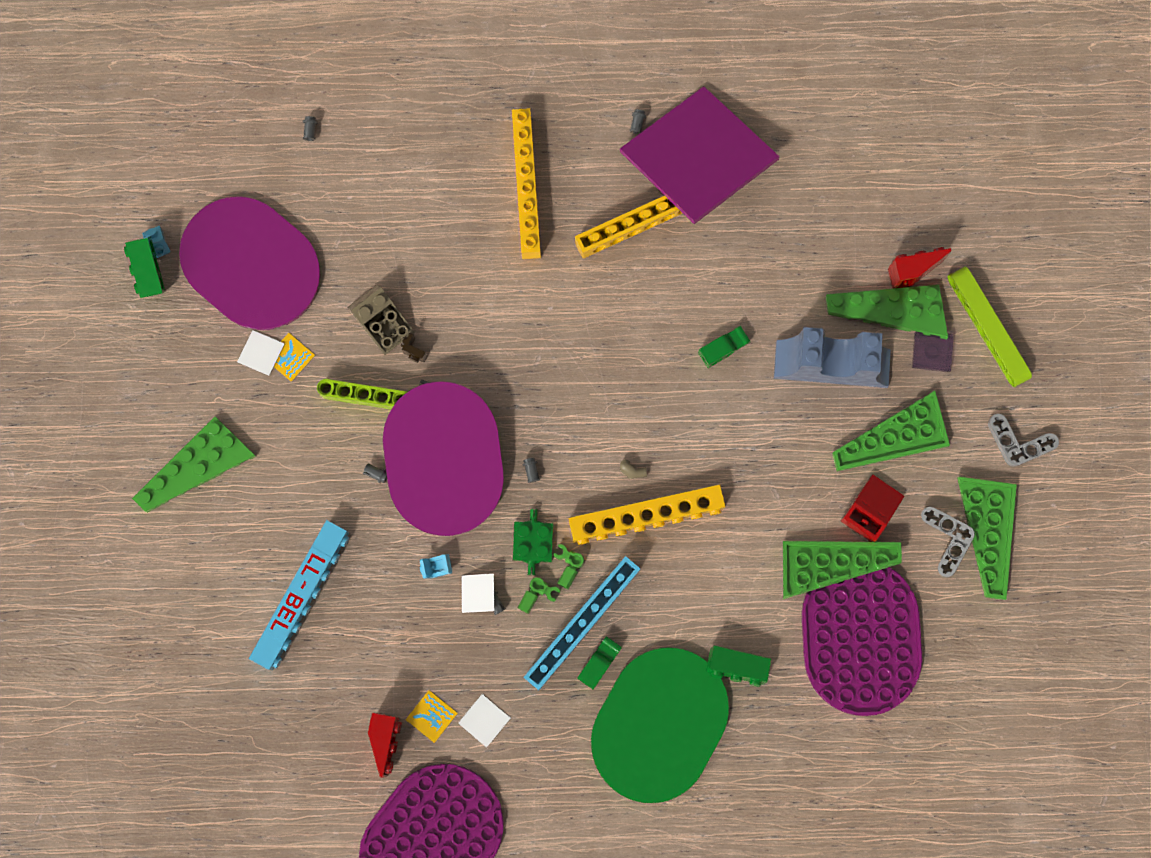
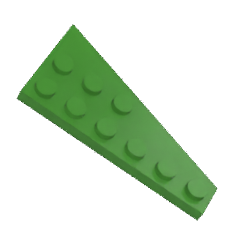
[825,285,948,339]
[832,391,950,472]
[132,417,256,513]
[957,477,1017,600]
[783,541,902,599]

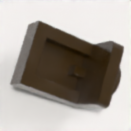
[401,333,427,363]

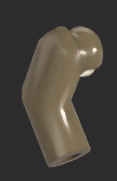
[620,460,647,479]

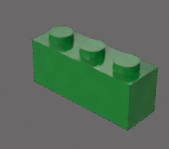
[124,236,166,298]
[706,646,771,687]

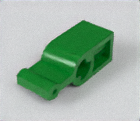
[698,326,751,368]
[577,636,622,690]

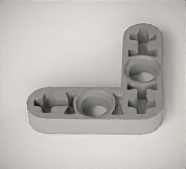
[988,414,1059,467]
[921,507,975,577]

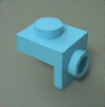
[142,226,171,258]
[420,554,453,579]

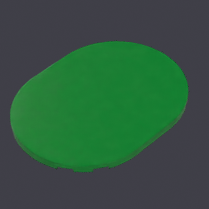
[591,648,729,803]

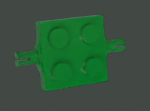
[512,509,553,575]

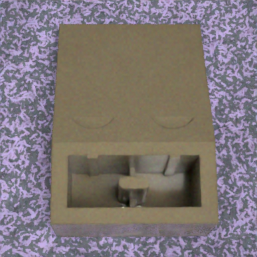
[347,285,414,355]

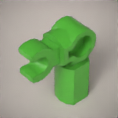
[553,544,584,590]
[517,577,561,614]

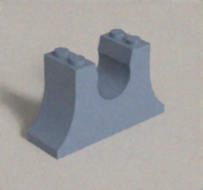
[774,327,891,388]

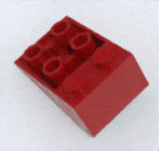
[888,247,952,289]
[840,474,905,542]
[368,713,402,778]

